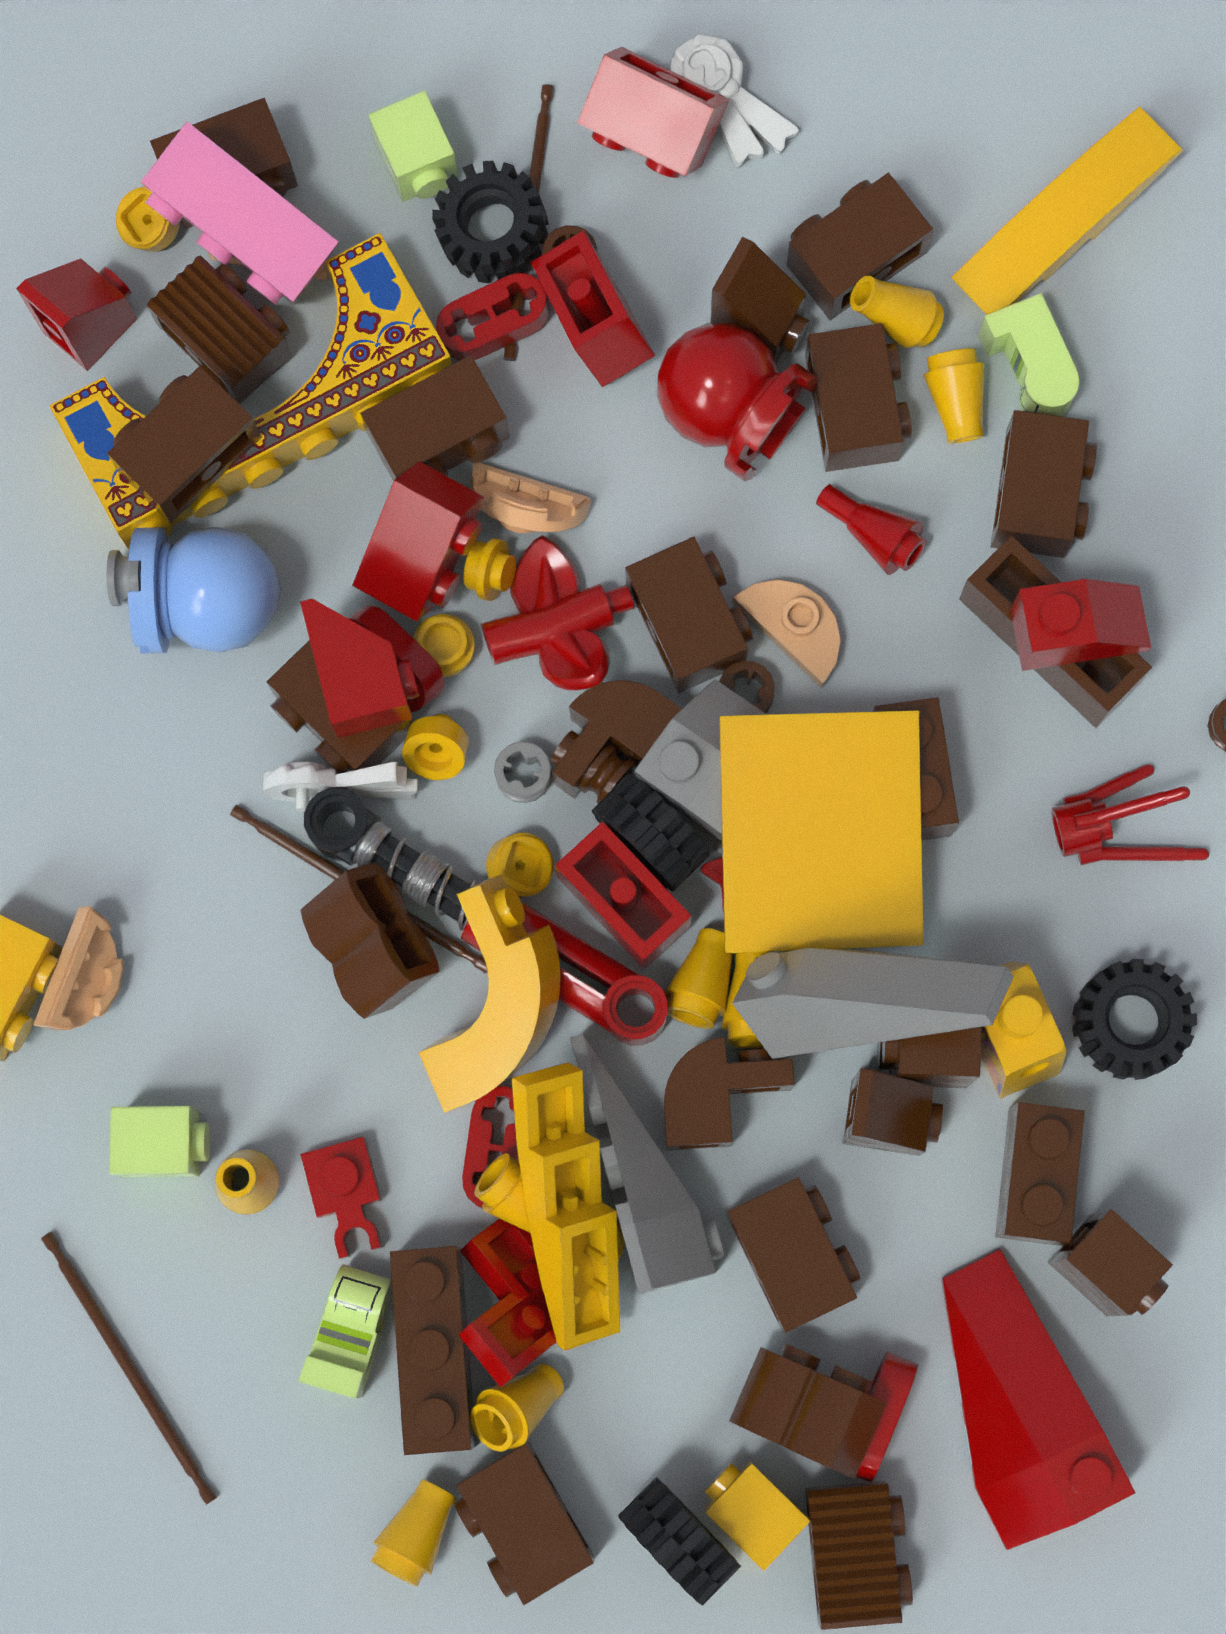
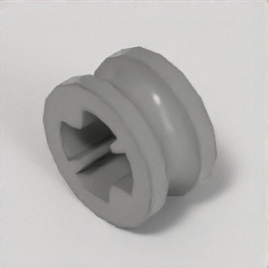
[106,550,141,606]
[494,741,552,803]

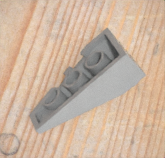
[634,679,767,841]
[732,948,1014,1059]
[570,1034,724,1295]

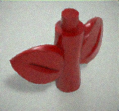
[481,535,634,691]

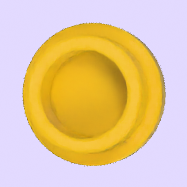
[464,538,516,601]
[413,614,475,677]

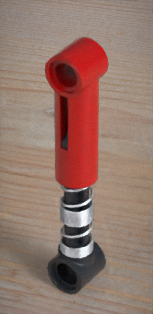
[304,788,668,1046]

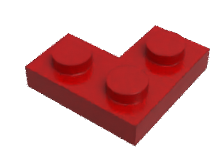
[459,1219,557,1388]

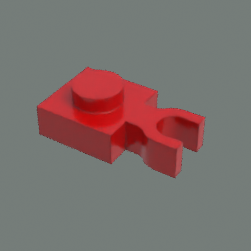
[300,1137,383,1259]

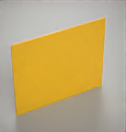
[719,711,924,953]

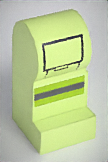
[978,293,1080,417]
[298,1264,392,1399]

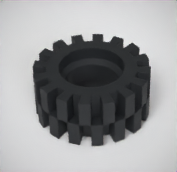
[432,160,549,284]
[591,773,710,892]
[1072,959,1197,1080]
[618,1477,741,1606]

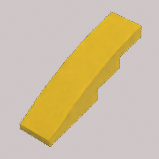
[951,106,1183,315]
[512,1062,620,1351]

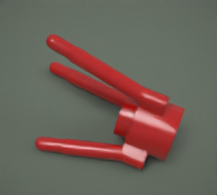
[1051,764,1209,865]

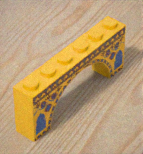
[49,233,452,550]

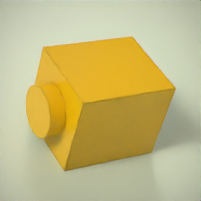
[704,1461,810,1571]

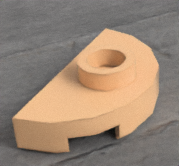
[469,462,592,533]
[732,579,841,688]
[33,906,124,1030]

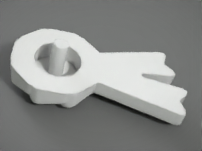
[670,34,799,168]
[263,762,417,812]

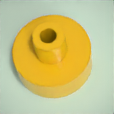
[402,714,469,780]

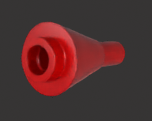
[816,484,926,575]

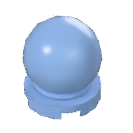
[128,527,281,654]

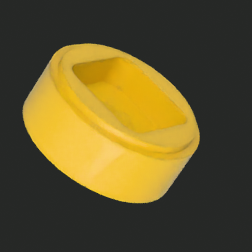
[116,187,180,252]
[486,833,554,898]

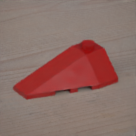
[941,1249,1136,1550]

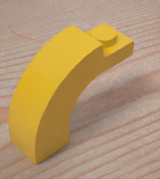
[419,874,560,1113]

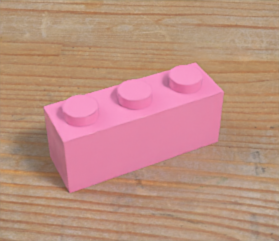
[141,122,339,305]

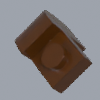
[550,680,682,799]
[664,1037,794,1151]

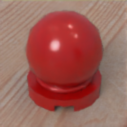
[657,323,818,481]

